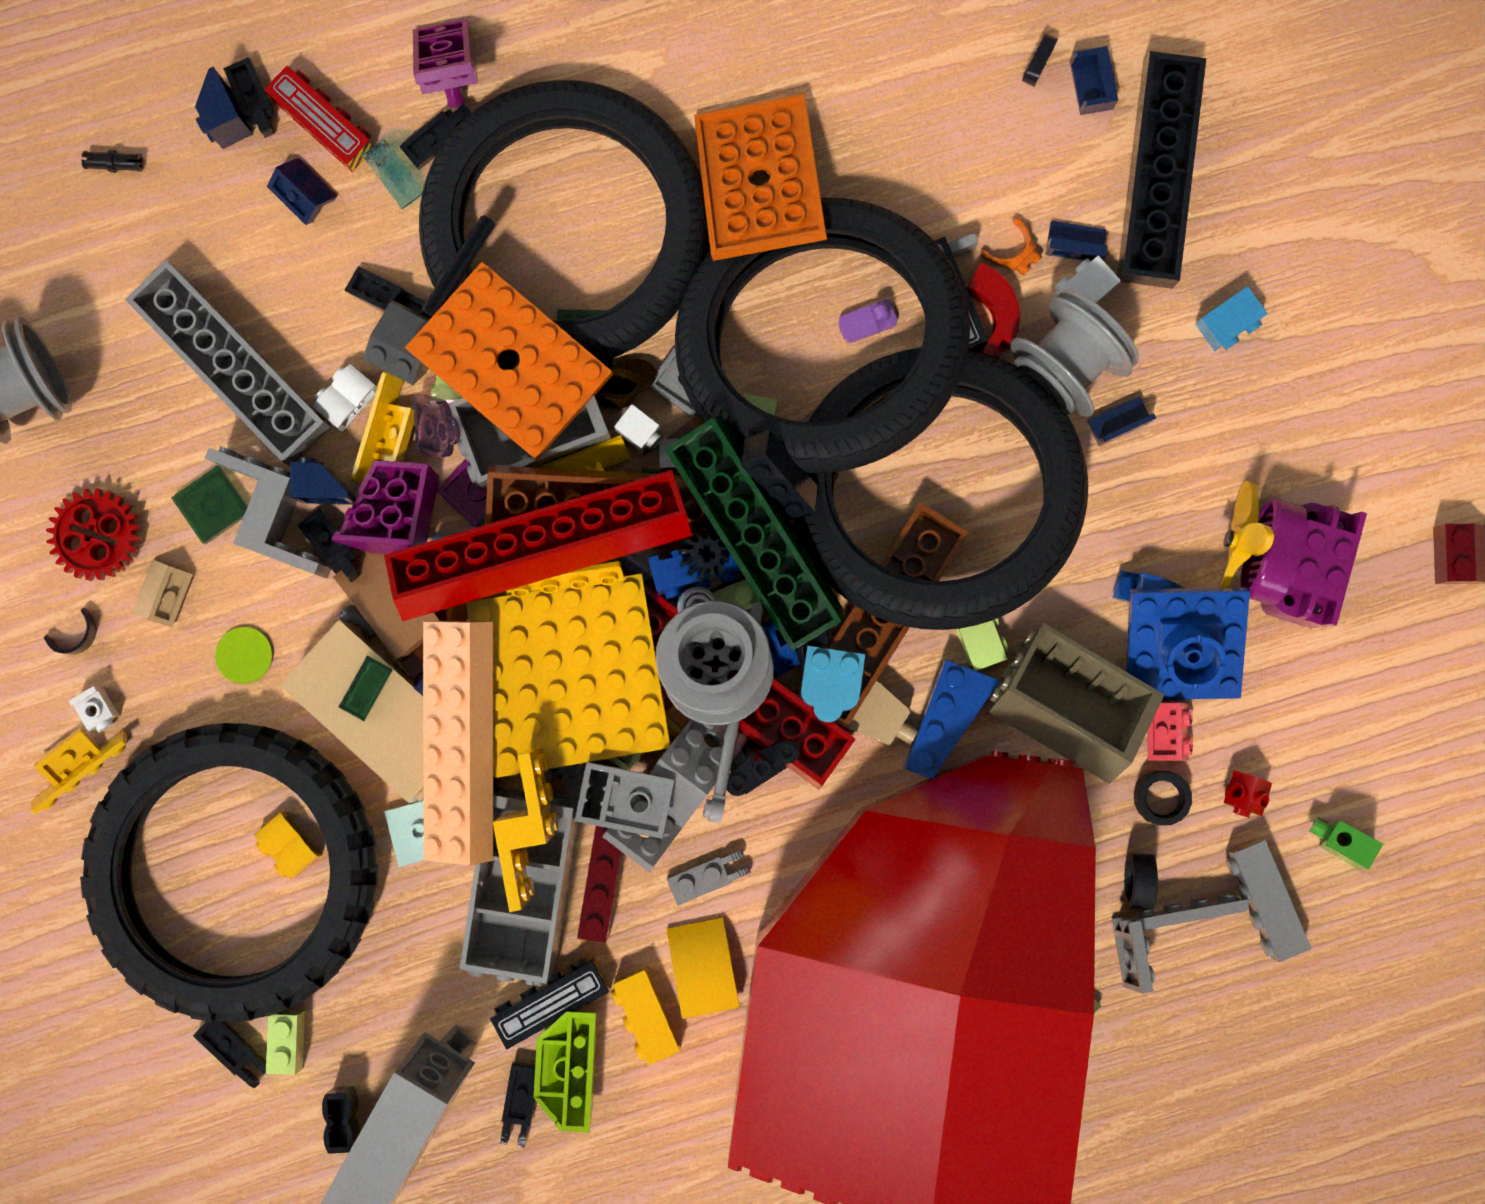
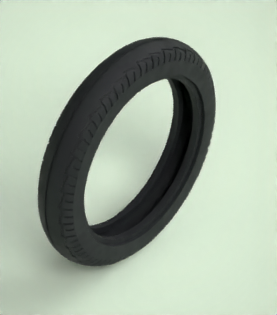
[419,80,708,362]
[675,198,970,473]
[794,348,1088,630]

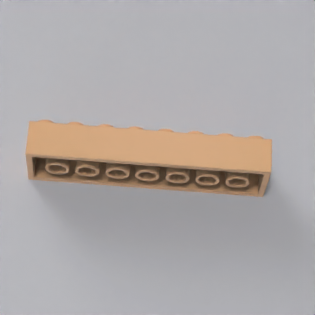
[423,621,493,865]

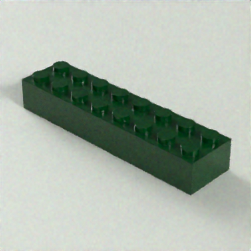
[664,414,847,651]

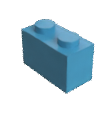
[1195,286,1268,351]

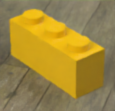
[611,967,681,1066]

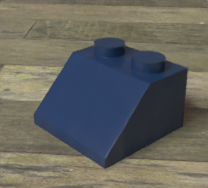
[195,66,253,149]
[289,457,357,505]

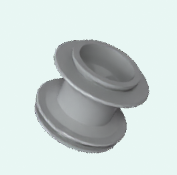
[1010,290,1139,417]
[0,317,72,444]
[655,601,774,725]

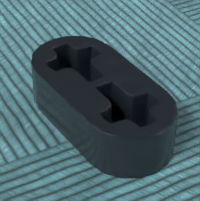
[1022,33,1058,87]

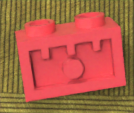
[1147,703,1193,761]

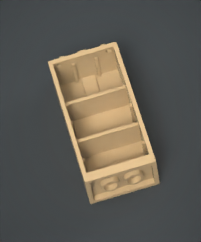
[280,620,424,803]

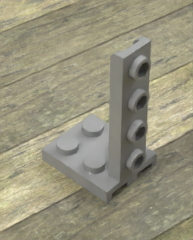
[1111,893,1249,994]

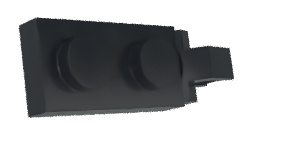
[223,57,275,138]
[399,104,472,170]
[297,509,360,582]

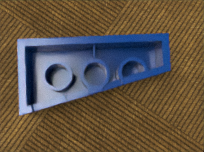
[648,542,742,599]
[903,660,1000,779]

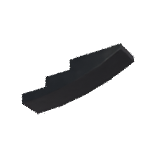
[344,266,432,319]

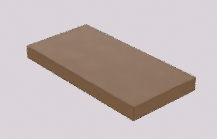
[333,551,441,662]

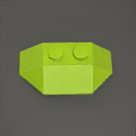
[534,1011,597,1133]

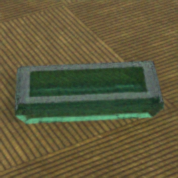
[338,655,393,721]

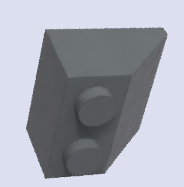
[363,300,430,385]

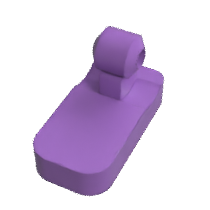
[838,299,897,343]

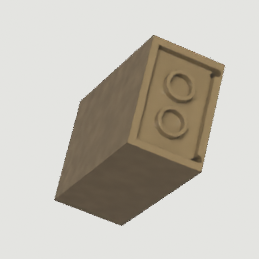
[989,623,1165,784]

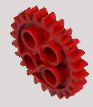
[46,488,142,581]

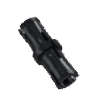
[81,150,143,173]

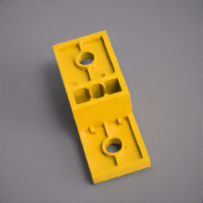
[493,747,559,912]

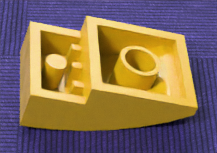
[667,917,740,1019]

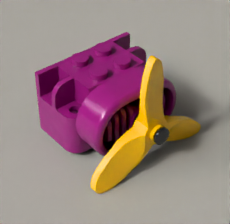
[1218,481,1367,628]

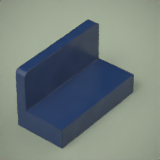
[267,158,337,225]
[1045,221,1108,261]
[1087,396,1157,447]

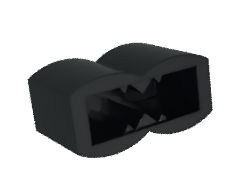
[322,1086,360,1154]

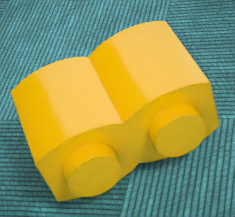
[254,812,322,879]

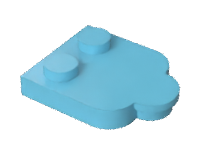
[801,646,865,723]

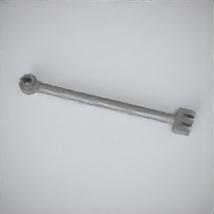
[703,603,763,823]

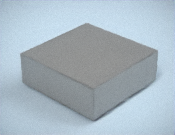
[949,233,978,258]

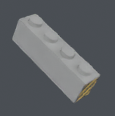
[1226,839,1311,962]

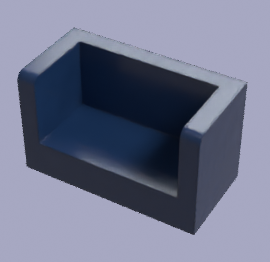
[1070,46,1118,115]

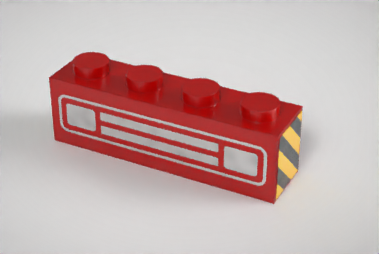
[264,66,375,172]

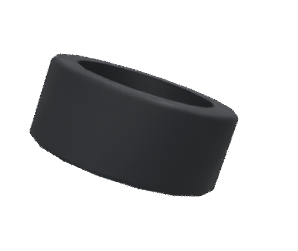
[1134,771,1192,826]
[1124,853,1158,910]

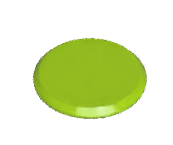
[215,627,272,684]

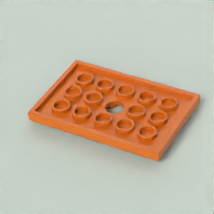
[694,93,827,261]
[405,262,613,461]

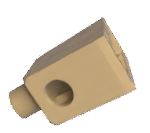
[847,681,918,745]

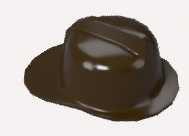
[596,359,656,409]

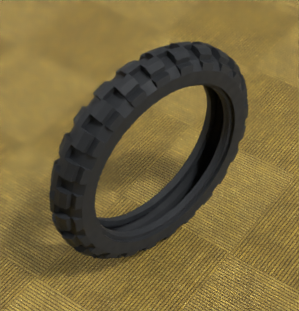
[80,723,378,1023]

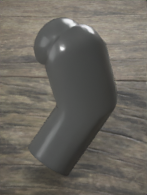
[339,605,377,639]

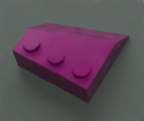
[331,460,440,554]

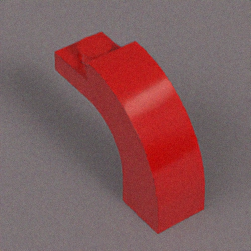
[967,262,1020,358]

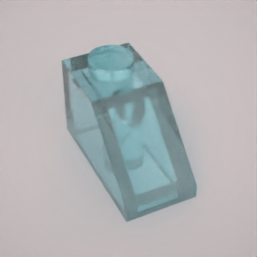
[362,139,423,210]

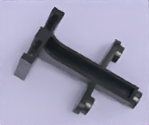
[715,739,799,796]

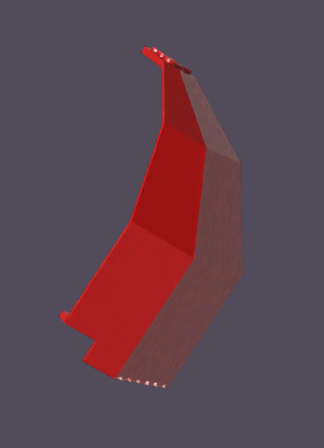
[728,750,1096,1204]

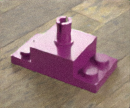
[413,18,478,108]

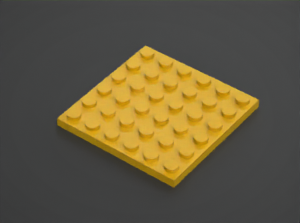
[466,574,670,778]

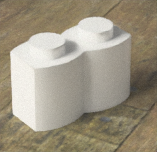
[312,364,377,432]

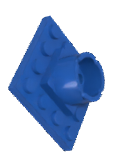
[1126,587,1250,700]

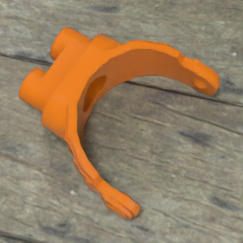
[980,217,1042,276]

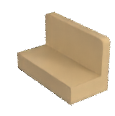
[133,560,193,627]

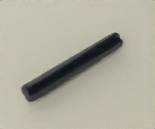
[422,215,495,317]

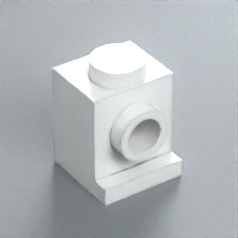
[69,686,120,733]

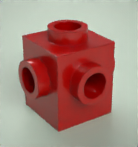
[1223,770,1273,818]

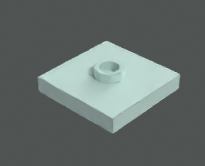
[384,801,424,867]

